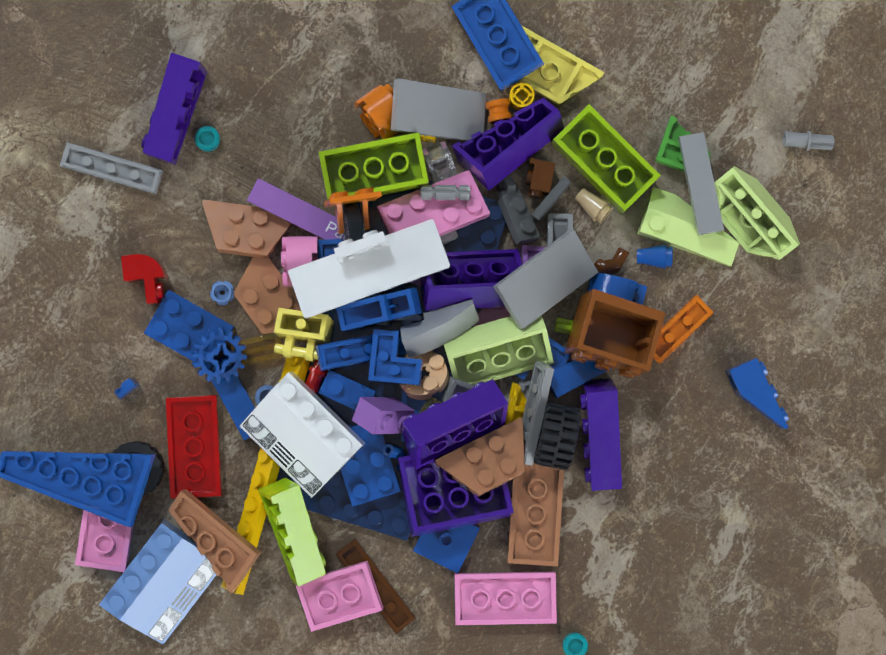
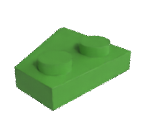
[654,116,711,173]

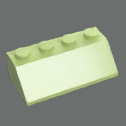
[444,315,554,385]

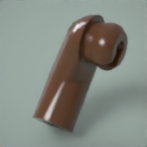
[594,247,629,275]

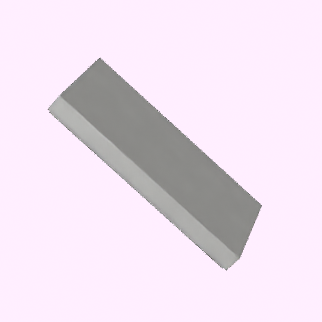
[391,78,486,142]
[493,230,598,329]

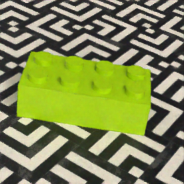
[551,104,661,214]
[319,132,429,199]

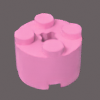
[281,236,318,287]

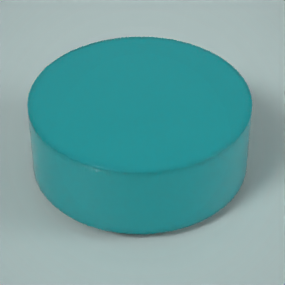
[194,126,221,152]
[562,632,588,655]

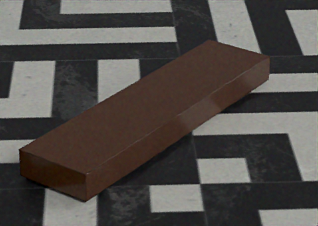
[335,538,416,634]

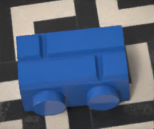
[319,370,377,410]

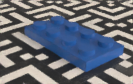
[451,0,544,91]

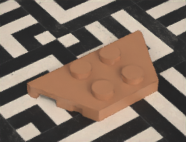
[202,199,292,259]
[233,257,301,335]
[434,417,524,497]

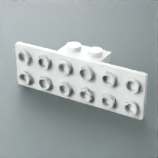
[288,219,450,319]

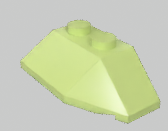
[714,166,800,260]

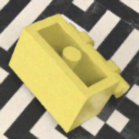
[274,308,334,362]

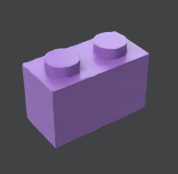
[352,397,415,434]

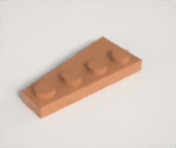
[168,489,261,594]

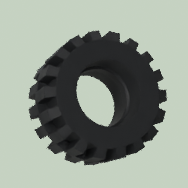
[534,402,581,470]

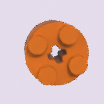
[354,84,399,140]

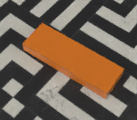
[653,295,714,364]

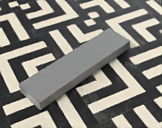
[678,132,724,236]
[60,142,164,195]
[522,361,554,466]

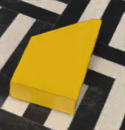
[505,382,527,425]

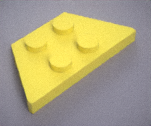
[518,26,604,106]

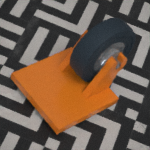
[324,187,382,241]

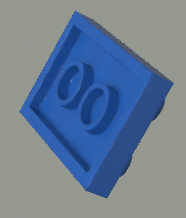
[144,290,235,370]
[341,425,401,507]

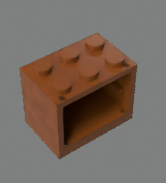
[564,289,666,378]

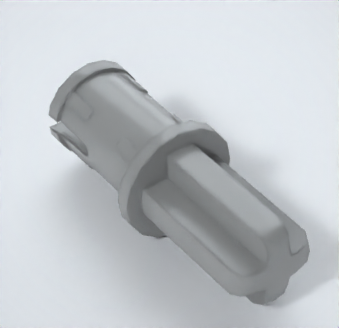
[783,131,834,151]

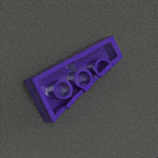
[141,52,207,165]

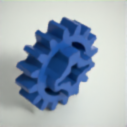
[191,327,247,384]

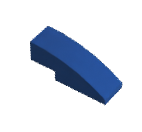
[336,288,422,331]

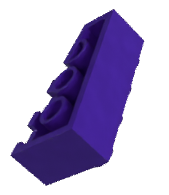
[452,98,564,190]
[580,378,622,491]

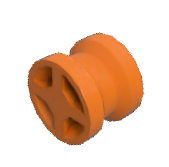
[485,99,512,124]

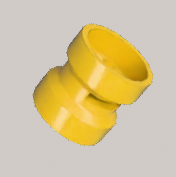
[509,82,535,111]

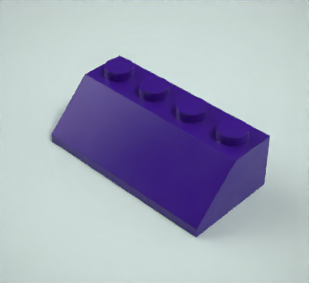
[420,249,523,311]
[402,379,508,469]

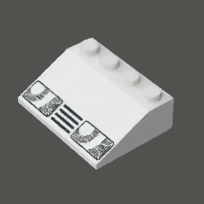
[240,372,365,498]

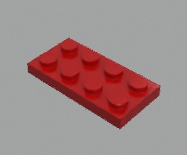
[166,395,222,499]

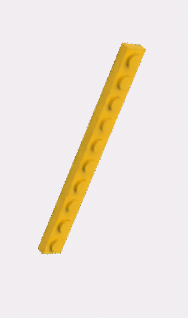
[221,346,310,595]

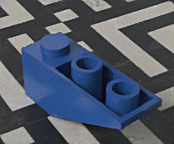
[725,358,789,429]

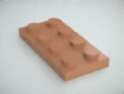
[507,463,564,566]

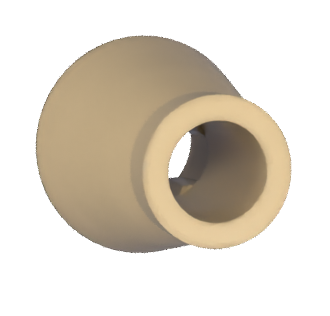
[575,188,613,224]

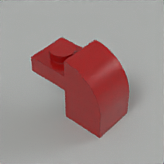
[121,254,168,305]

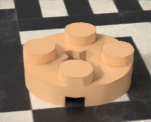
[400,351,449,400]

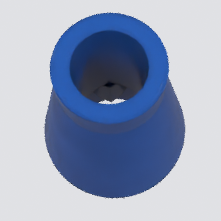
[637,244,673,269]

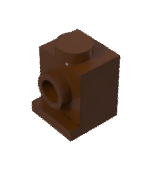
[525,158,555,198]

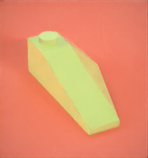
[637,187,739,267]

